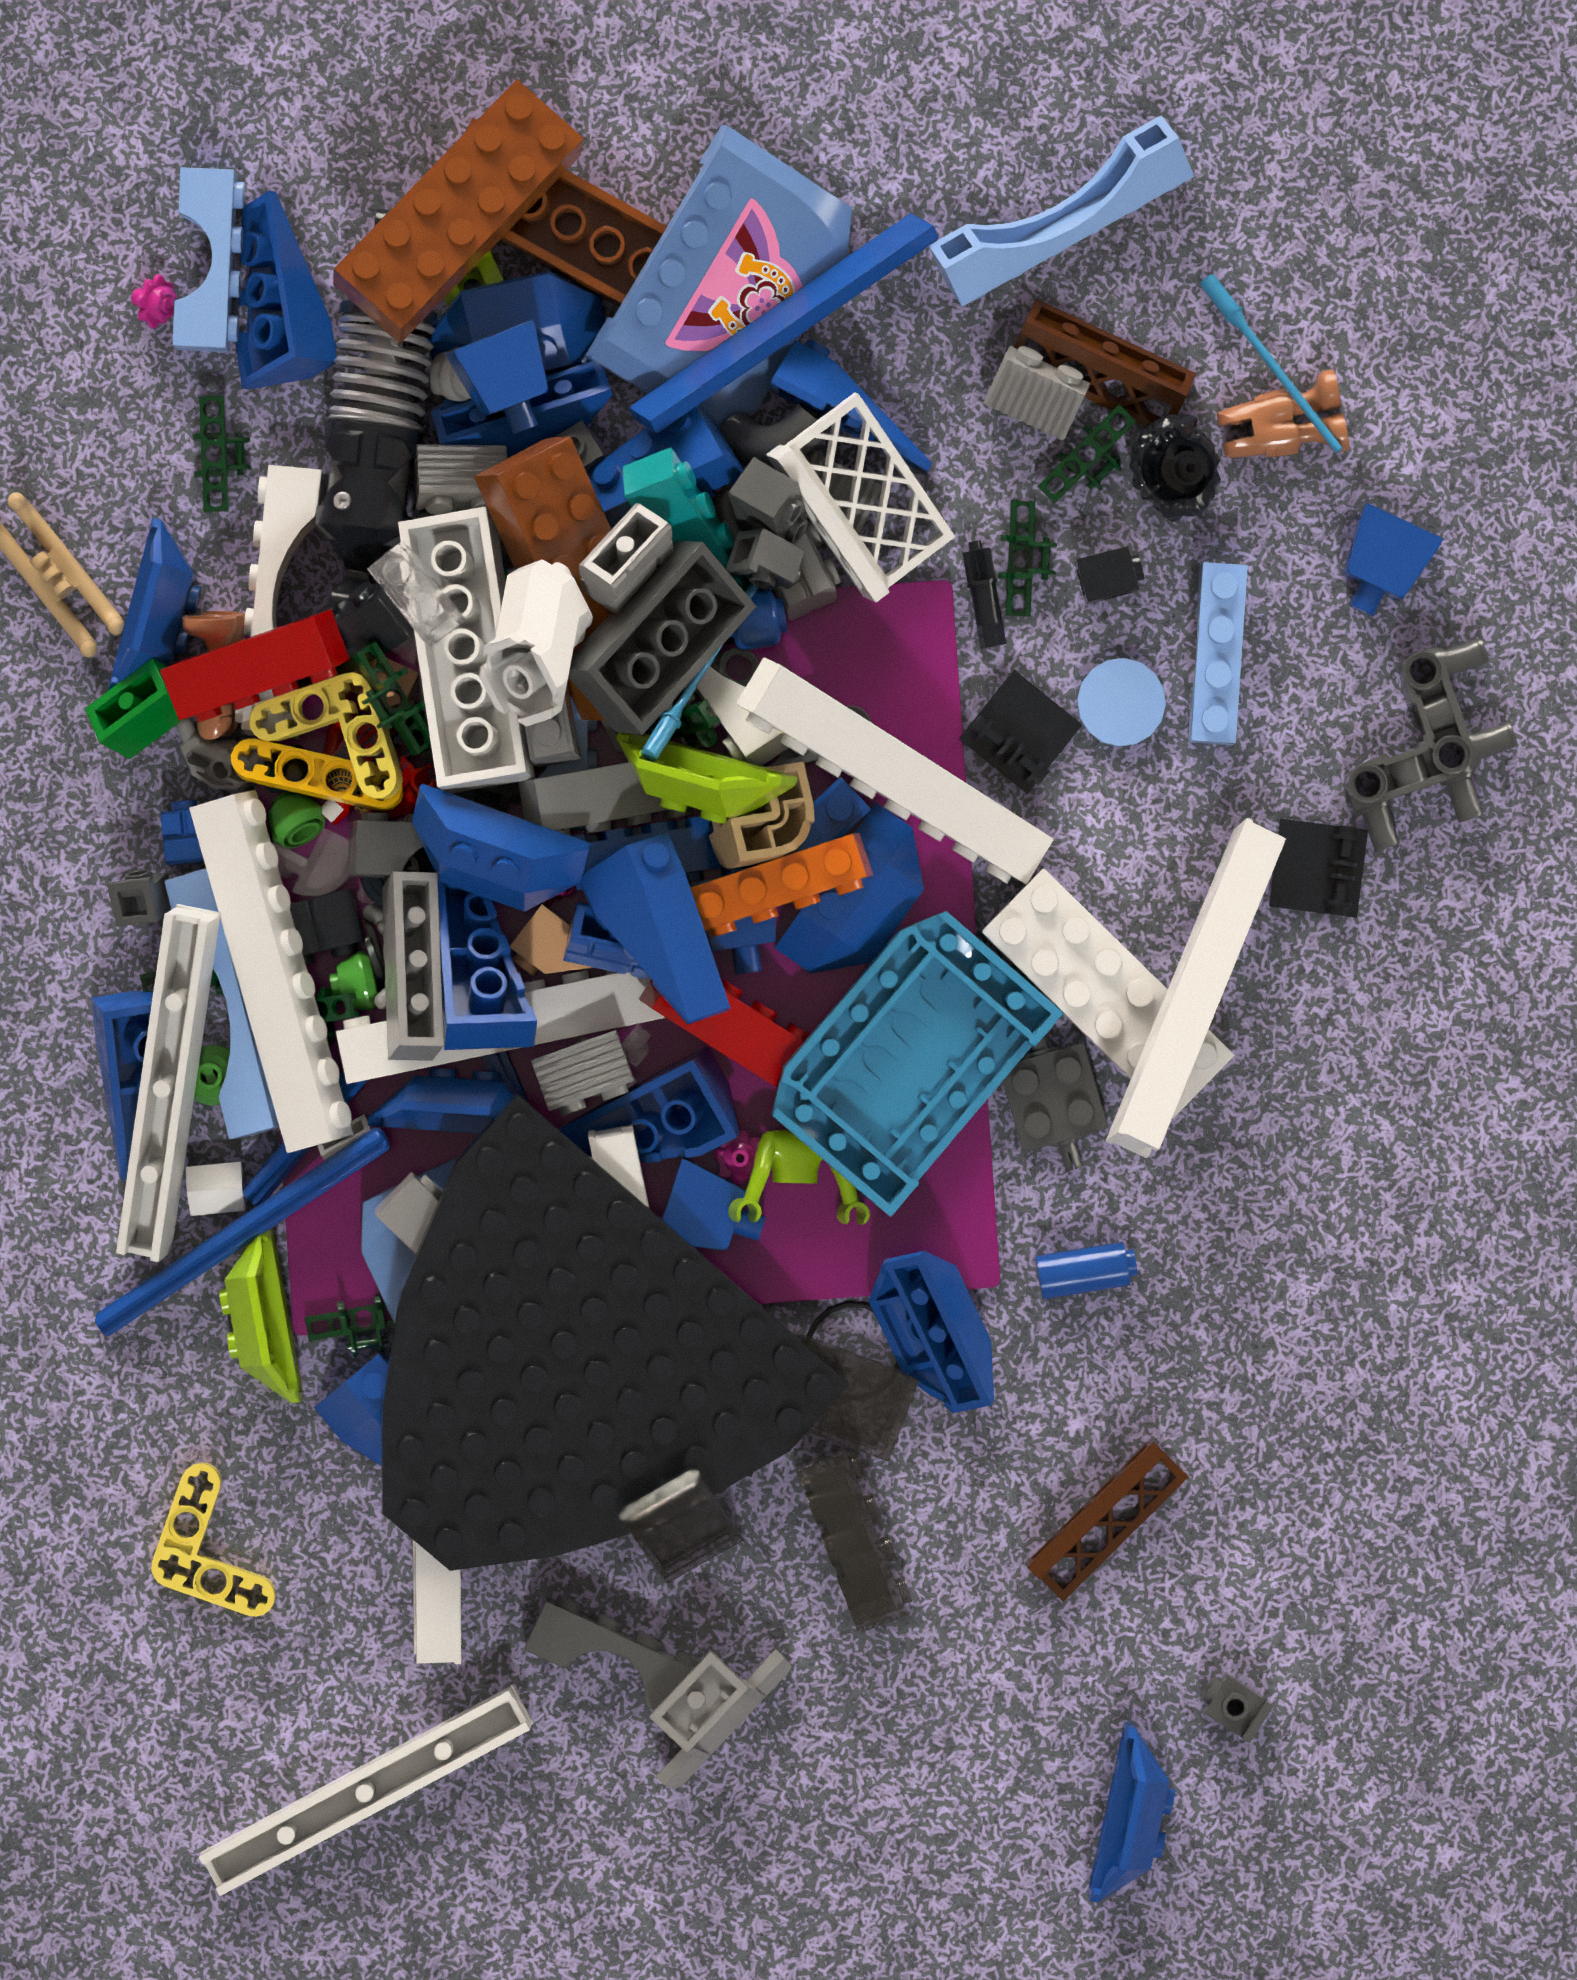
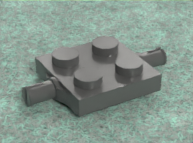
[1003,1036,1109,1172]

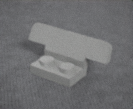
[649,1649,791,1788]

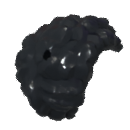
[1129,414,1221,522]

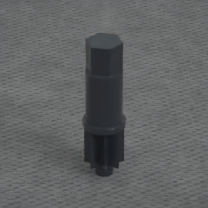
[962,540,1007,649]

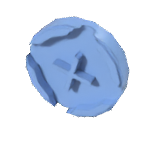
[1077,658,1166,747]

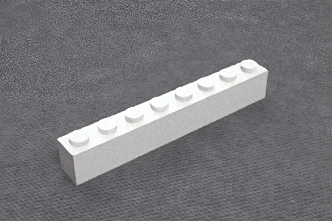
[736,657,1054,885]
[189,790,353,1153]
[336,970,666,1084]

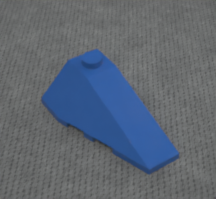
[236,191,337,389]
[770,339,932,475]
[580,832,730,1025]
[91,991,153,1180]
[558,1046,740,1163]
[314,1352,389,1466]

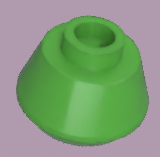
[268,791,326,848]
[329,951,379,1011]
[194,1045,230,1106]

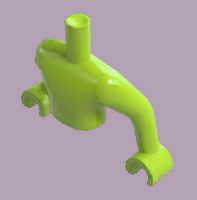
[728,1129,870,1225]

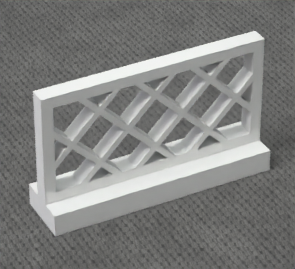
[766,392,955,603]

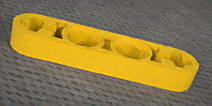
[231,738,403,811]

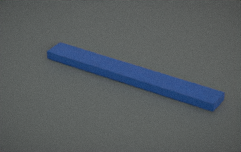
[629,213,939,433]

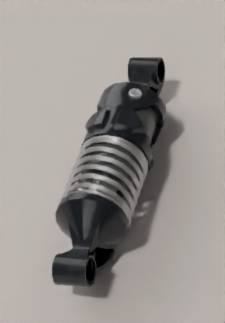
[314,209,438,605]

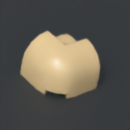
[709,761,815,869]

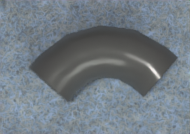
[720,402,831,469]

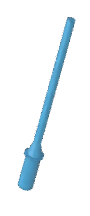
[1200,274,1343,453]
[641,584,758,762]

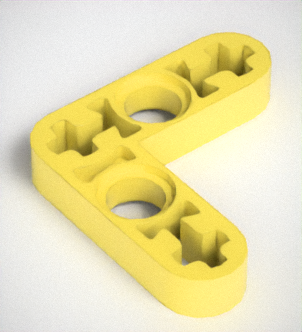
[249,672,403,799]
[151,1462,276,1617]

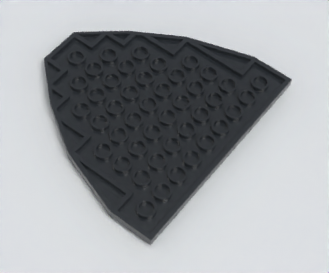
[381,1092,850,1571]

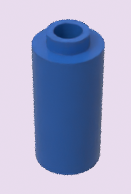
[1035,1242,1138,1300]

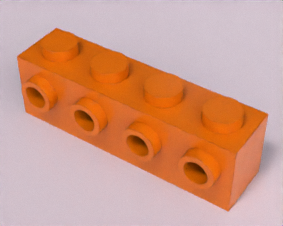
[691,833,873,938]

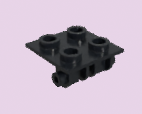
[959,670,1082,794]
[1269,819,1368,918]

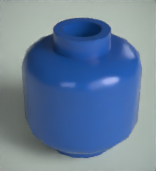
[730,589,787,651]

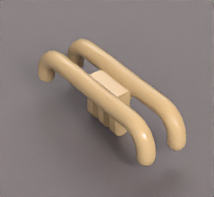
[0,492,125,658]

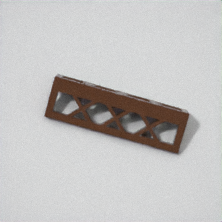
[1013,299,1196,427]
[1025,1439,1188,1601]

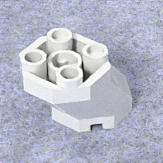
[479,559,593,727]

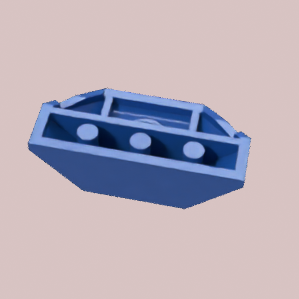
[427,271,605,371]
[431,356,612,459]
[108,518,202,691]
[412,784,592,912]
[775,803,924,973]
[368,1068,527,1134]
[868,1251,994,1413]
[1087,1722,1175,1903]

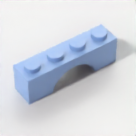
[172,167,245,352]
[1188,562,1248,745]

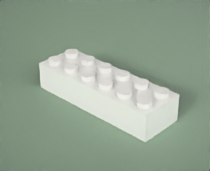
[398,506,535,794]
[980,868,1235,1119]

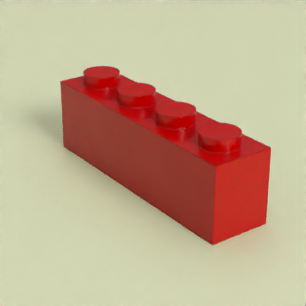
[160,609,350,723]
[639,977,810,1088]

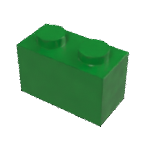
[85,658,184,759]

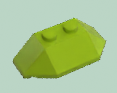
[616,732,798,824]
[219,1227,304,1403]

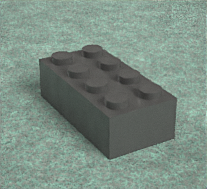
[568,540,757,735]

